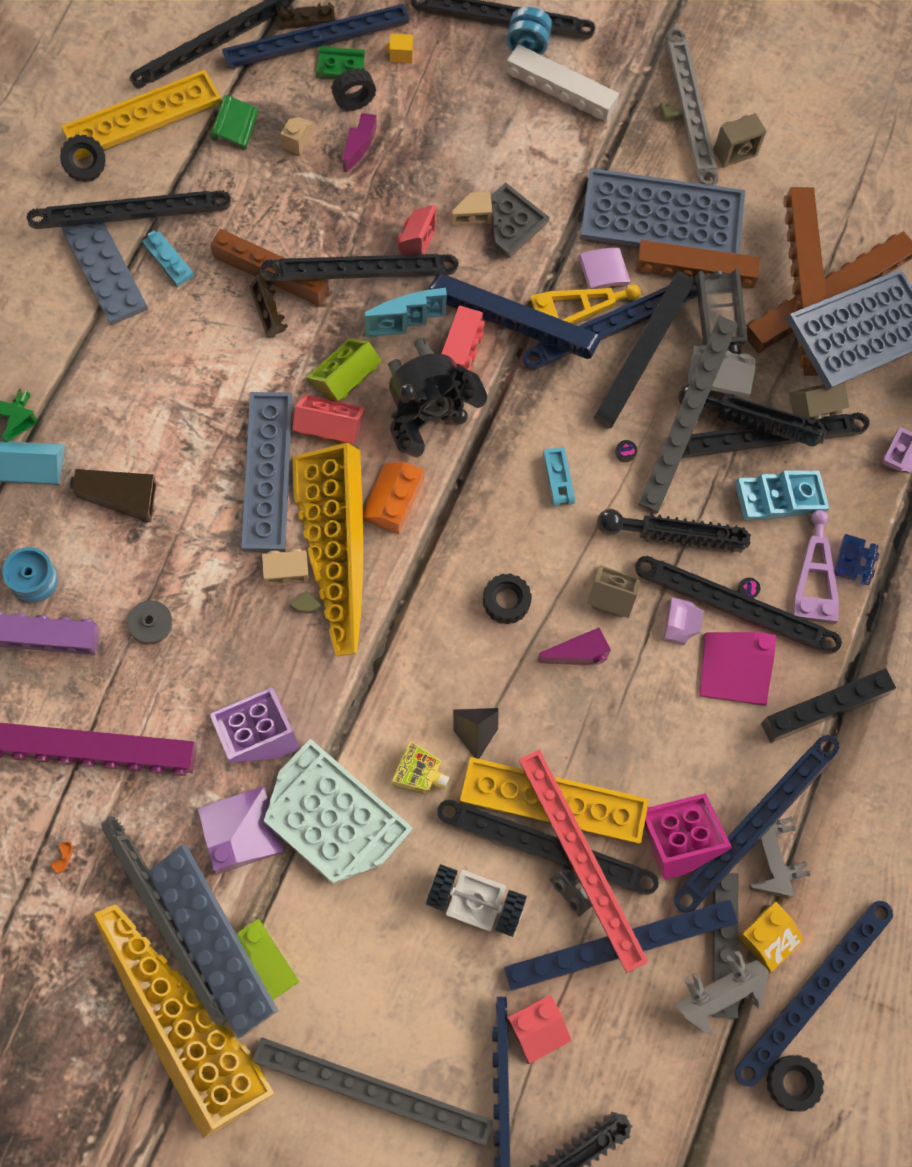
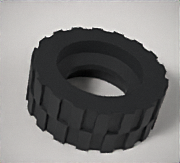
[331,68,376,111]
[60,134,105,182]
[483,573,532,624]
[766,1055,824,1112]

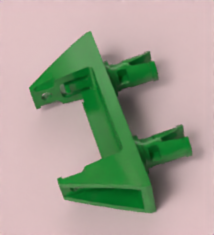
[0,389,38,442]

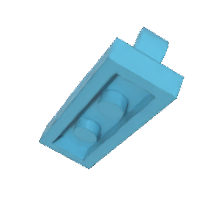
[142,231,194,287]

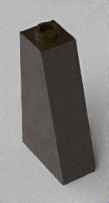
[70,469,157,522]

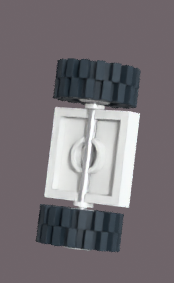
[426,864,527,937]

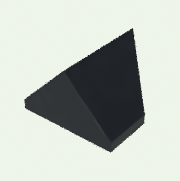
[453,708,499,759]

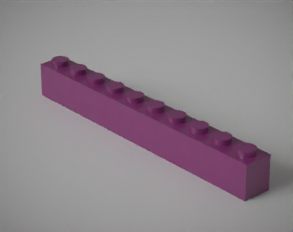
[0,723,197,776]

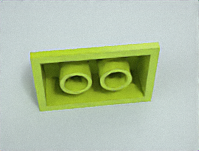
[305,338,382,401]

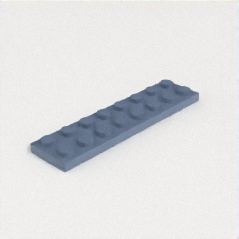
[241,392,293,552]
[148,845,279,1039]

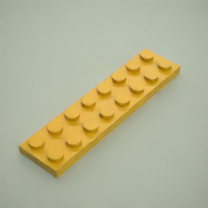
[61,69,221,160]
[460,757,649,845]

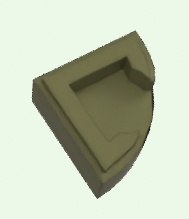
[659,102,684,122]
[290,590,322,612]

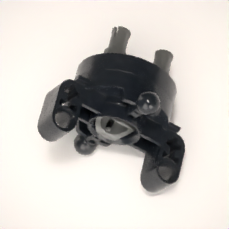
[388,337,487,458]

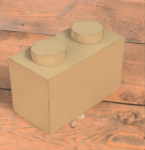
[262,549,309,586]

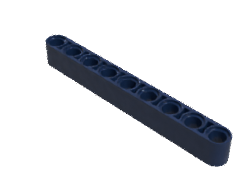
[427,273,601,359]

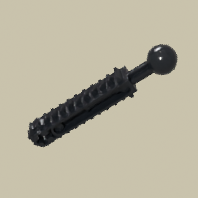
[678,385,827,447]
[597,508,751,553]
[530,1112,632,1167]

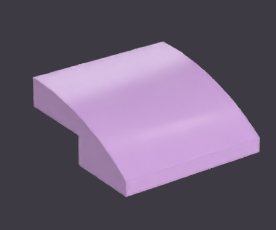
[578,248,631,289]

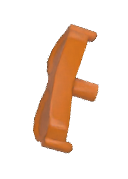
[51,841,74,874]

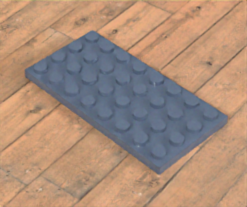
[580,168,745,254]
[786,269,912,390]

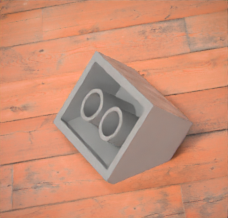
[688,345,755,398]

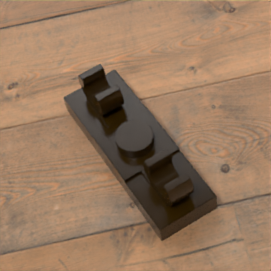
[277,2,336,30]
[249,274,288,338]

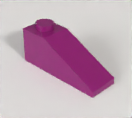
[538,627,611,665]

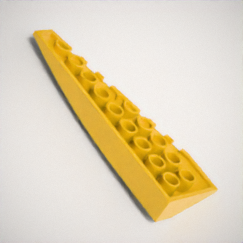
[293,443,363,657]
[93,904,274,1139]

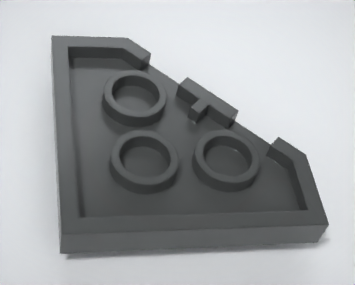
[492,182,550,259]

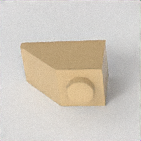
[280,117,316,155]
[452,191,492,226]

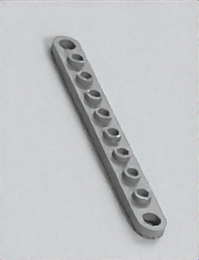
[666,27,719,186]

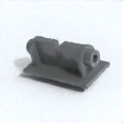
[550,867,592,917]

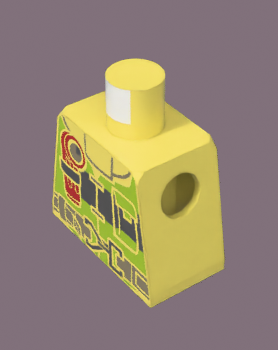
[392,741,450,794]

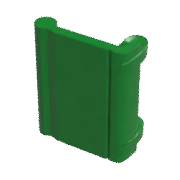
[316,46,365,79]
[209,95,259,149]

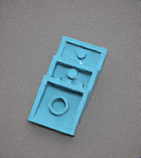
[365,288,447,337]
[735,471,829,520]

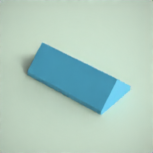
[0,441,65,485]

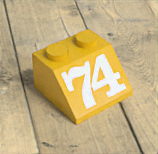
[738,902,804,973]

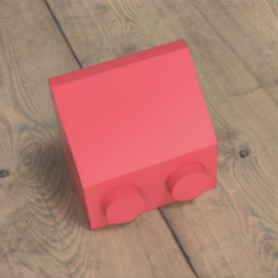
[397,205,437,255]
[507,995,572,1064]

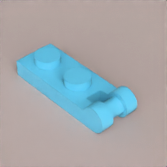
[543,447,575,506]

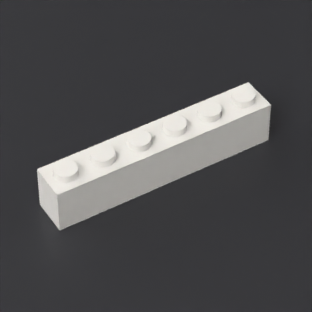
[506,44,619,122]

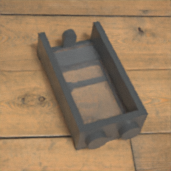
[694,268,748,347]

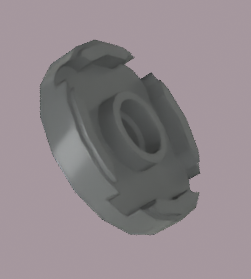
[127,600,173,644]

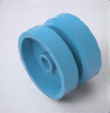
[506,7,552,55]
[2,547,59,603]

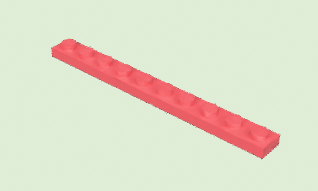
[519,749,648,974]

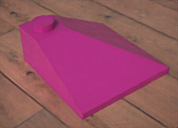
[700,632,776,706]
[644,793,731,880]

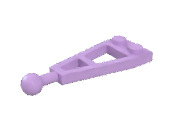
[793,510,839,624]

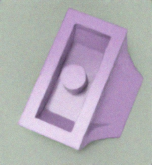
[881,427,912,472]
[663,597,704,645]

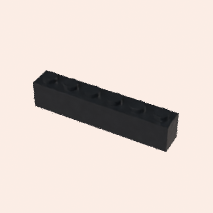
[761,668,896,743]

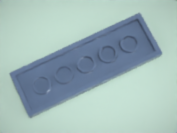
[61,223,148,326]

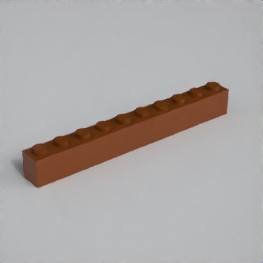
[783,187,827,376]
[746,231,912,354]

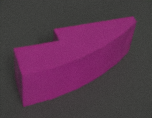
[343,113,377,172]

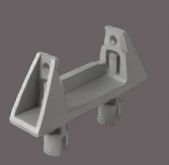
[749,816,811,899]
[674,951,768,1035]

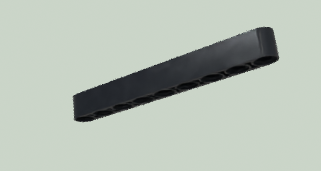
[594,270,696,428]

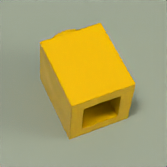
[386,34,413,63]

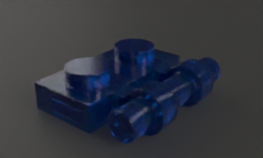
[834,534,879,585]

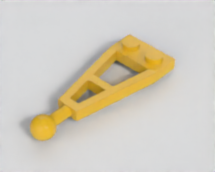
[530,284,641,324]

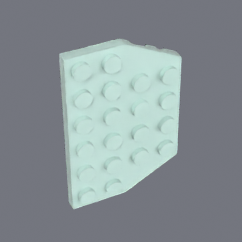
[264,739,413,884]

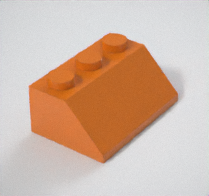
[363,462,424,534]

